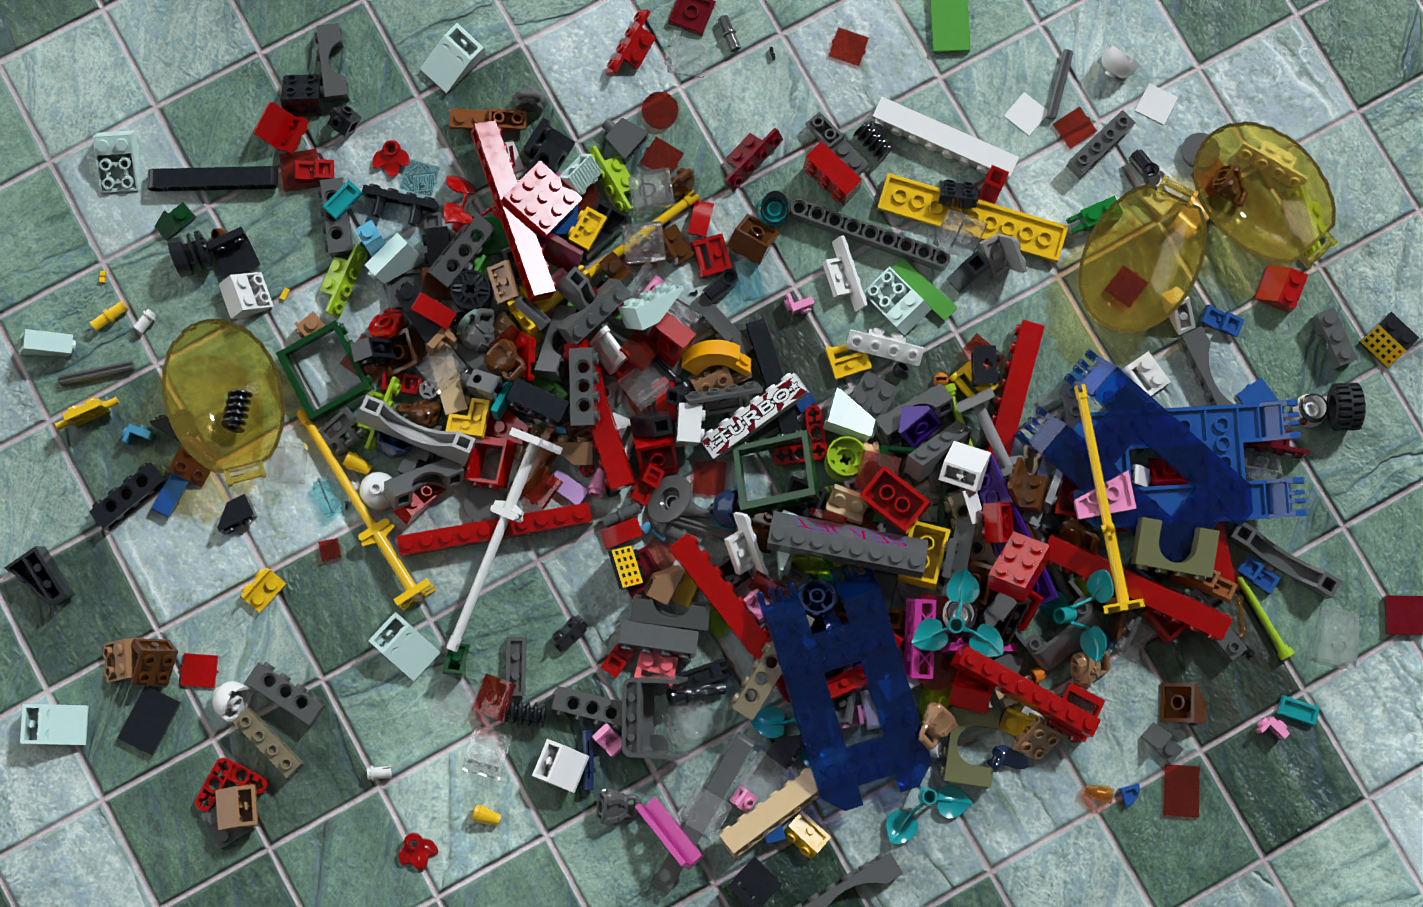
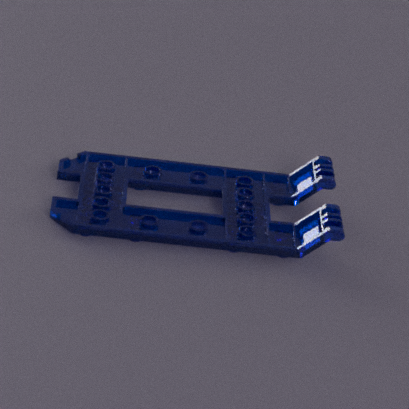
[1014,349,1253,563]
[755,564,932,811]

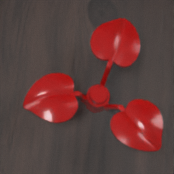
[443,175,501,233]

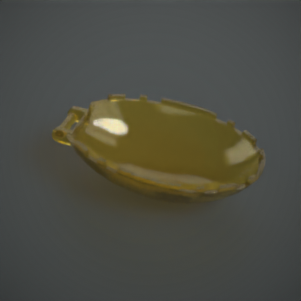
[1193,121,1339,270]
[1078,175,1207,333]
[161,318,285,487]

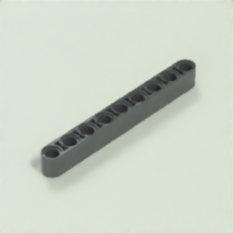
[790,199,951,271]
[651,732,756,895]

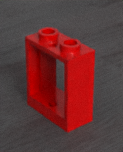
[465,436,517,490]
[1047,682,1106,744]

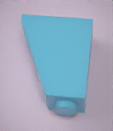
[355,220,386,257]

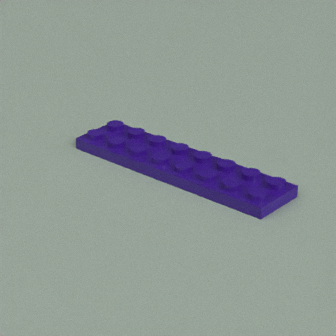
[977,454,1059,605]

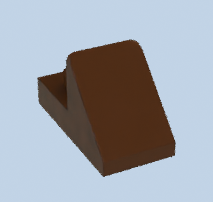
[598,251,634,287]

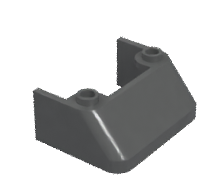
[1014,579,1103,670]
[622,676,688,760]

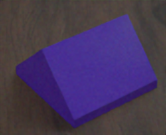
[899,406,943,448]

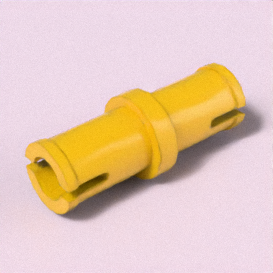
[90,300,128,332]

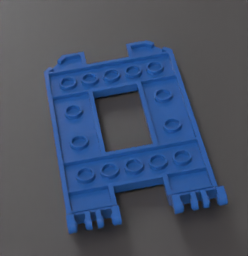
[1068,399,1307,529]

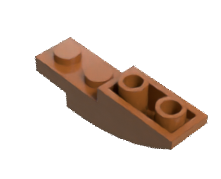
[449,108,526,132]
[508,427,558,498]
[1156,560,1238,603]

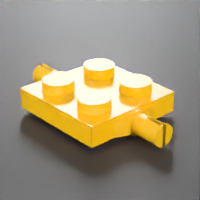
[55,397,120,431]

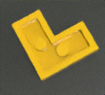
[445,398,492,439]

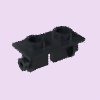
[550,615,589,653]

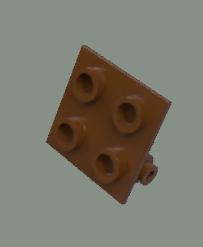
[167,436,220,488]

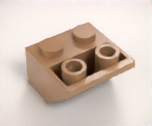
[103,638,145,683]
[216,784,259,830]

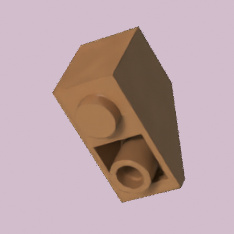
[553,435,593,465]
[643,565,685,605]

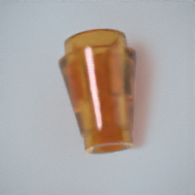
[1084,784,1114,805]

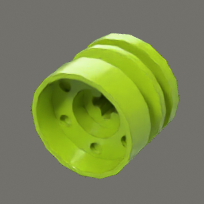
[824,436,867,483]

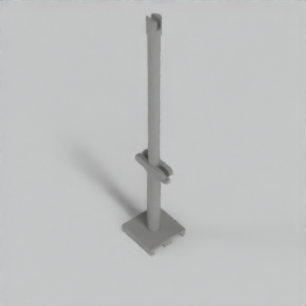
[956,388,1075,602]

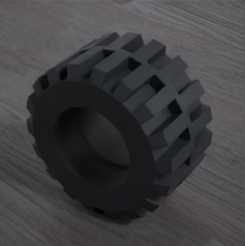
[1327,382,1366,431]

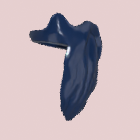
[987,745,1029,773]

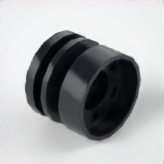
[167,230,213,278]
[450,270,493,315]

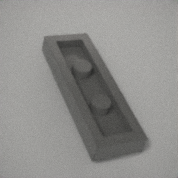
[505,637,527,696]

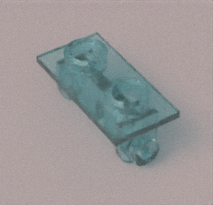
[312,477,343,518]

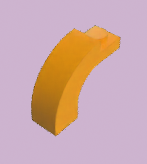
[682,340,751,376]

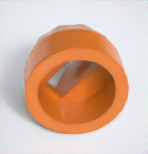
[933,372,949,386]
[1029,667,1046,684]

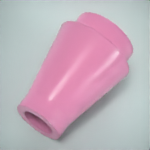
[587,468,606,498]

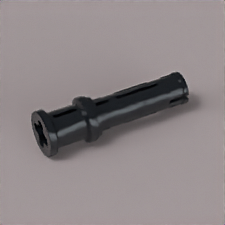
[666,682,726,706]

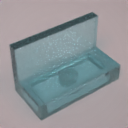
[734,260,765,302]

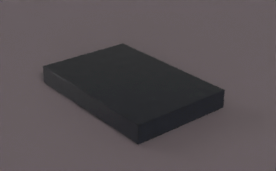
[118,685,182,756]

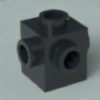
[327,104,362,137]

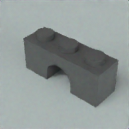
[1310,307,1358,370]

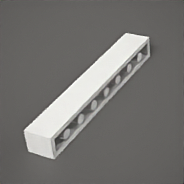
[871,97,1019,182]

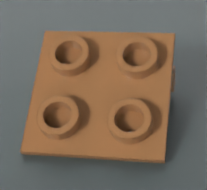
[1012,716,1065,762]

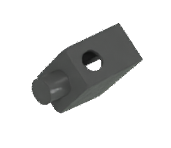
[602,118,648,164]
[460,369,504,404]

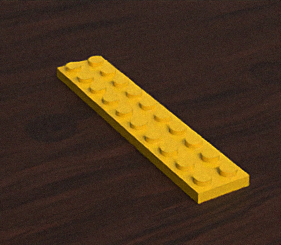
[877,173,1068,263]

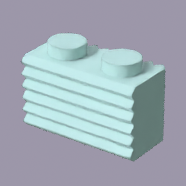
[559,154,602,196]

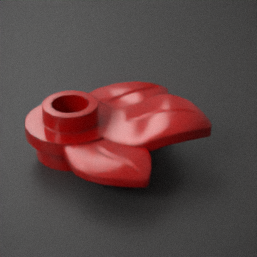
[372,140,410,177]
[399,833,438,871]

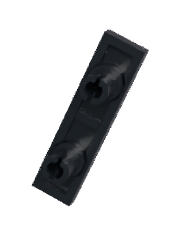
[362,184,439,227]

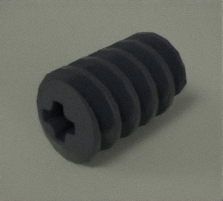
[853,121,894,162]
[221,390,253,433]
[504,698,547,728]

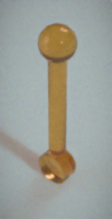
[1235,595,1248,635]

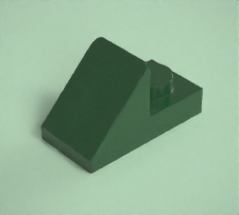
[154,202,196,241]
[443,643,470,676]

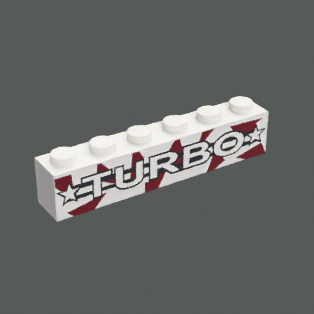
[701,373,810,460]

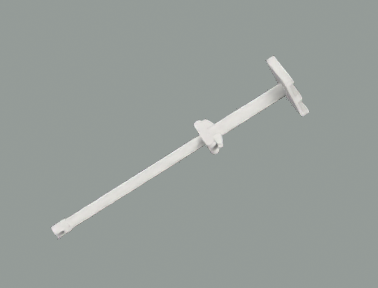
[446,427,563,652]

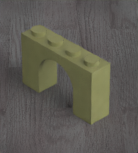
[1131,517,1220,581]
[939,705,1001,788]

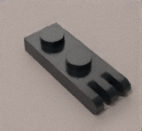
[677,657,732,688]

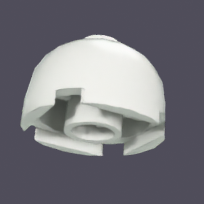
[1101,44,1140,79]
[359,472,392,511]
[212,681,252,722]

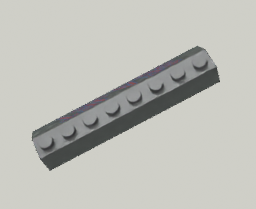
[767,511,928,579]

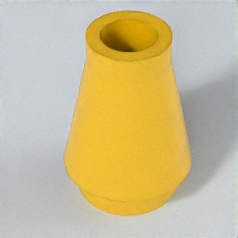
[342,451,372,475]
[471,804,501,826]

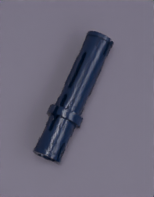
[581,730,596,790]

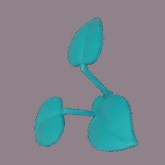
[911,568,1004,657]
[1040,569,1114,663]
[750,680,833,772]
[886,750,973,844]

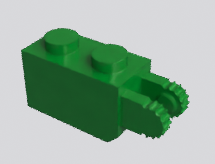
[1066,196,1123,234]

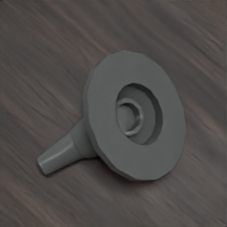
[647,475,711,524]

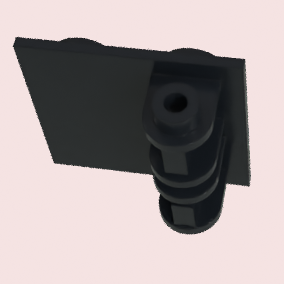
[938,179,978,210]

